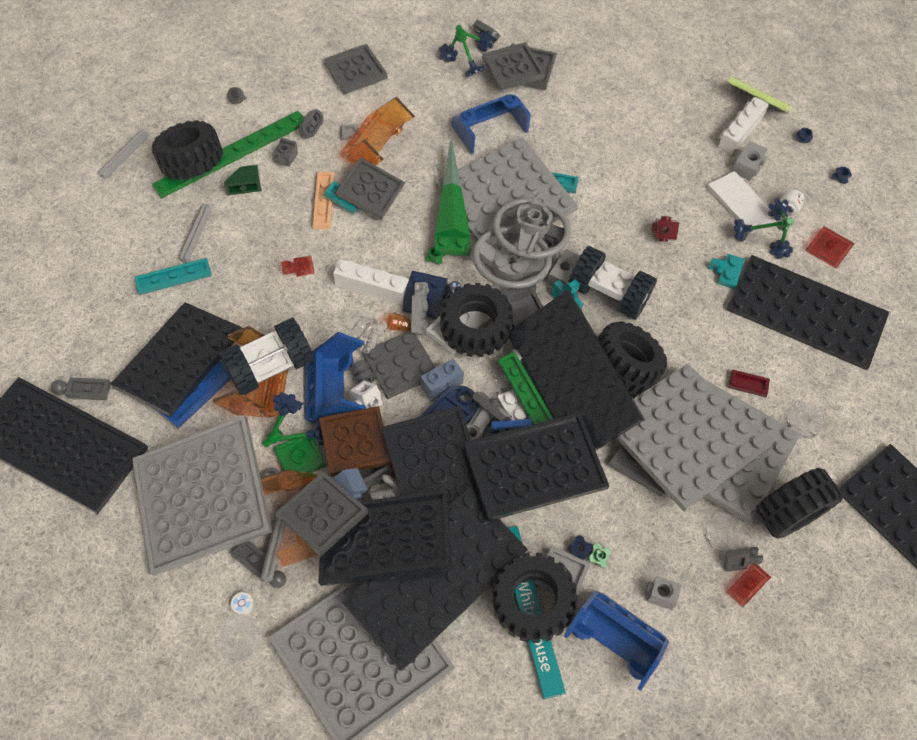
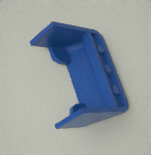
[451,94,531,154]
[305,332,366,423]
[564,591,669,691]

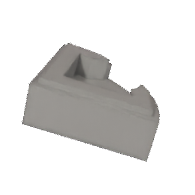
[342,124,358,141]

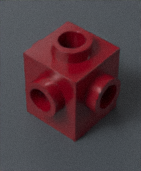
[651,216,679,242]

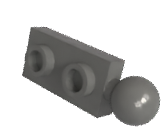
[51,378,111,400]
[231,541,286,588]

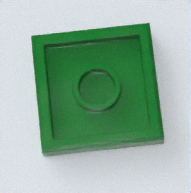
[273,437,326,483]

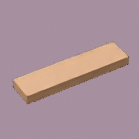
[312,172,335,229]

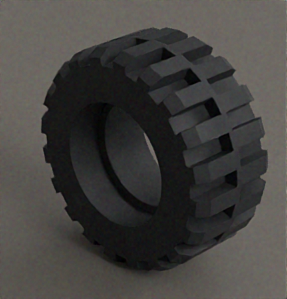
[152,120,223,180]
[440,283,513,357]
[597,321,667,395]
[756,468,843,539]
[492,553,577,643]

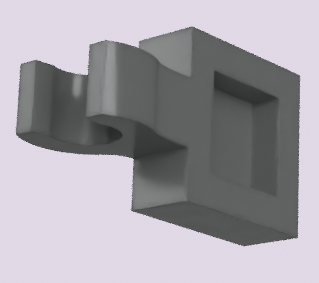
[724,547,763,572]

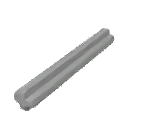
[98,130,148,179]
[179,204,211,263]
[261,505,286,582]

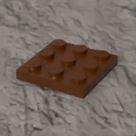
[319,406,391,476]

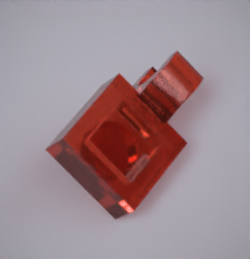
[281,256,315,277]

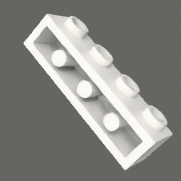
[718,97,769,155]
[333,259,409,305]

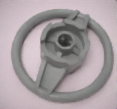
[493,197,571,259]
[473,226,552,289]

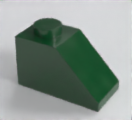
[224,165,262,196]

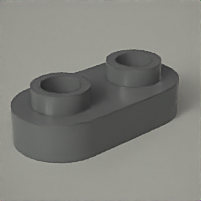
[473,19,501,42]
[299,109,324,138]

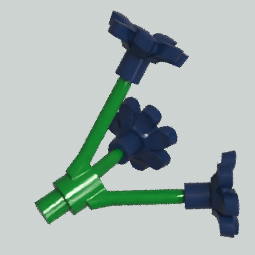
[438,25,494,77]
[734,198,794,259]
[262,393,324,448]

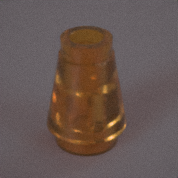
[386,312,411,331]

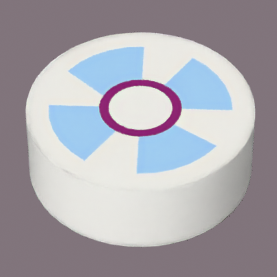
[231,592,254,616]

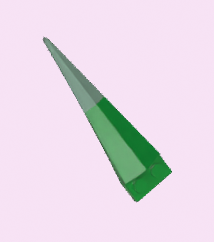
[434,141,471,256]

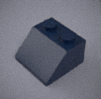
[403,270,448,319]

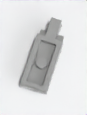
[411,282,429,335]

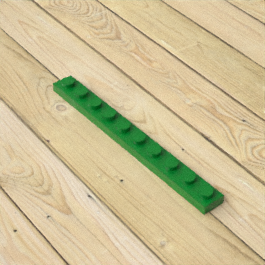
[152,110,305,199]

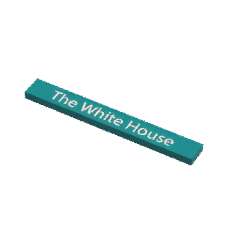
[509,526,566,700]

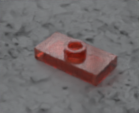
[727,564,771,607]

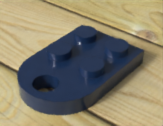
[421,385,479,425]

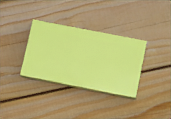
[728,77,793,112]

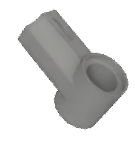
[467,408,493,440]

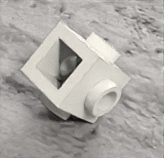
[350,380,382,409]

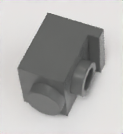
[273,137,298,167]
[543,224,564,253]

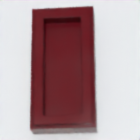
[728,369,770,398]

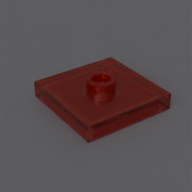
[806,226,855,269]

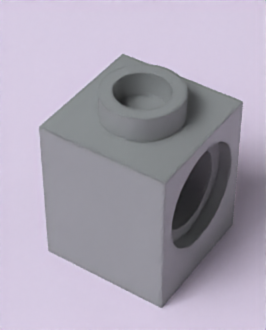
[646,576,682,611]

